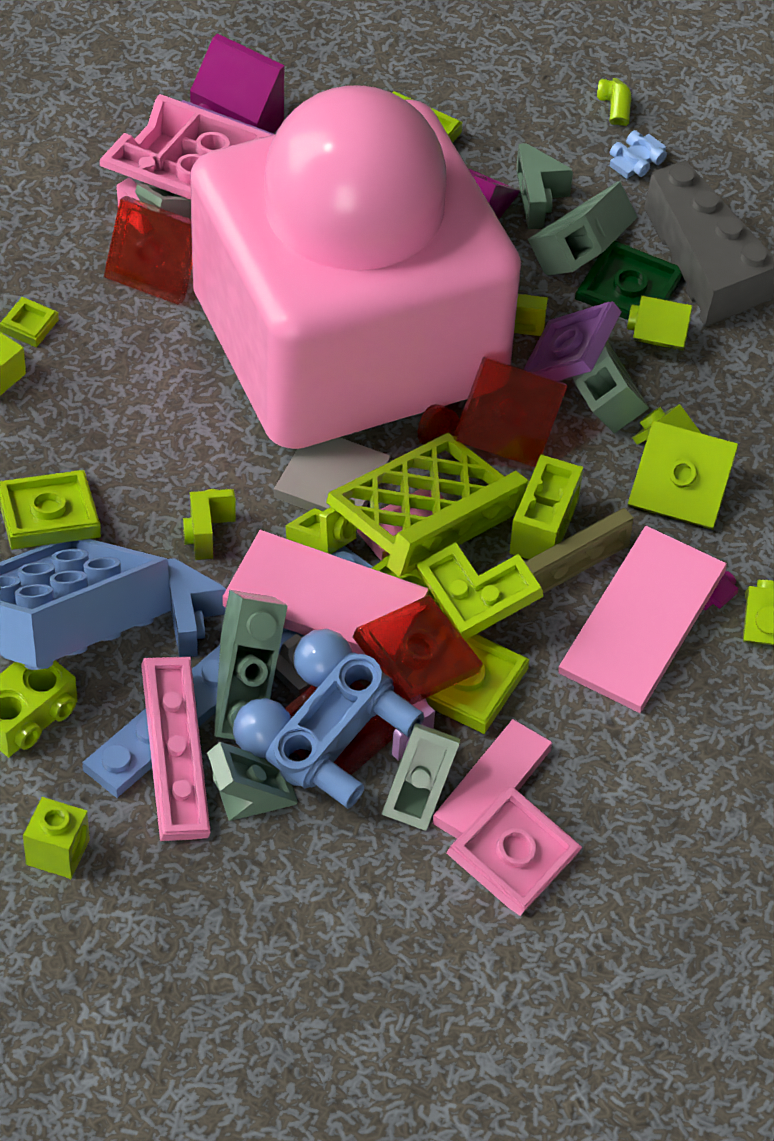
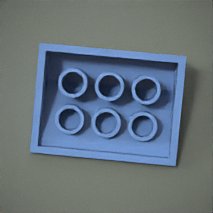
[0,539,172,670]

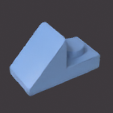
[167,558,226,657]

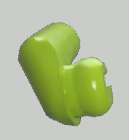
[597,78,631,126]

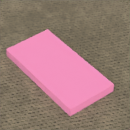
[559,526,727,713]
[223,530,429,667]

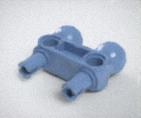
[233,629,424,809]

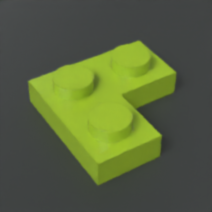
[416,542,544,641]

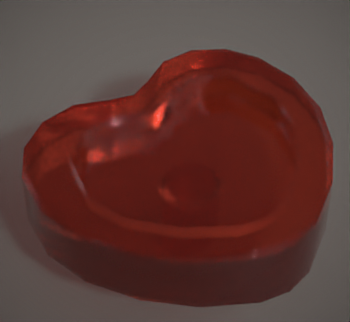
[418,404,460,445]

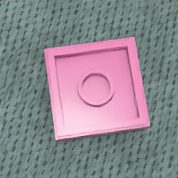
[446,784,582,916]

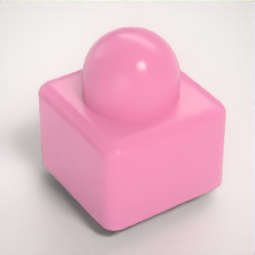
[190,85,521,449]

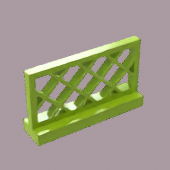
[326,433,529,577]

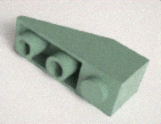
[528,181,638,275]
[572,340,649,434]
[214,590,288,740]

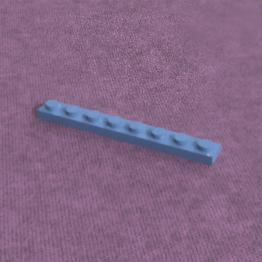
[82,546,373,798]

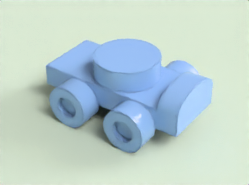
[609,130,667,179]

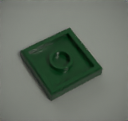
[575,241,683,320]

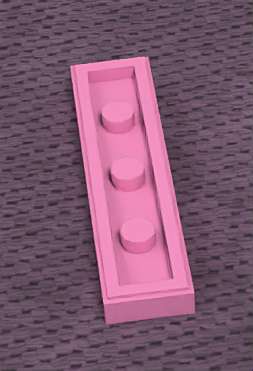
[141,657,211,841]

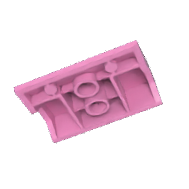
[100,94,272,200]

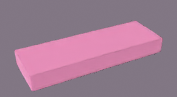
[433,719,552,839]

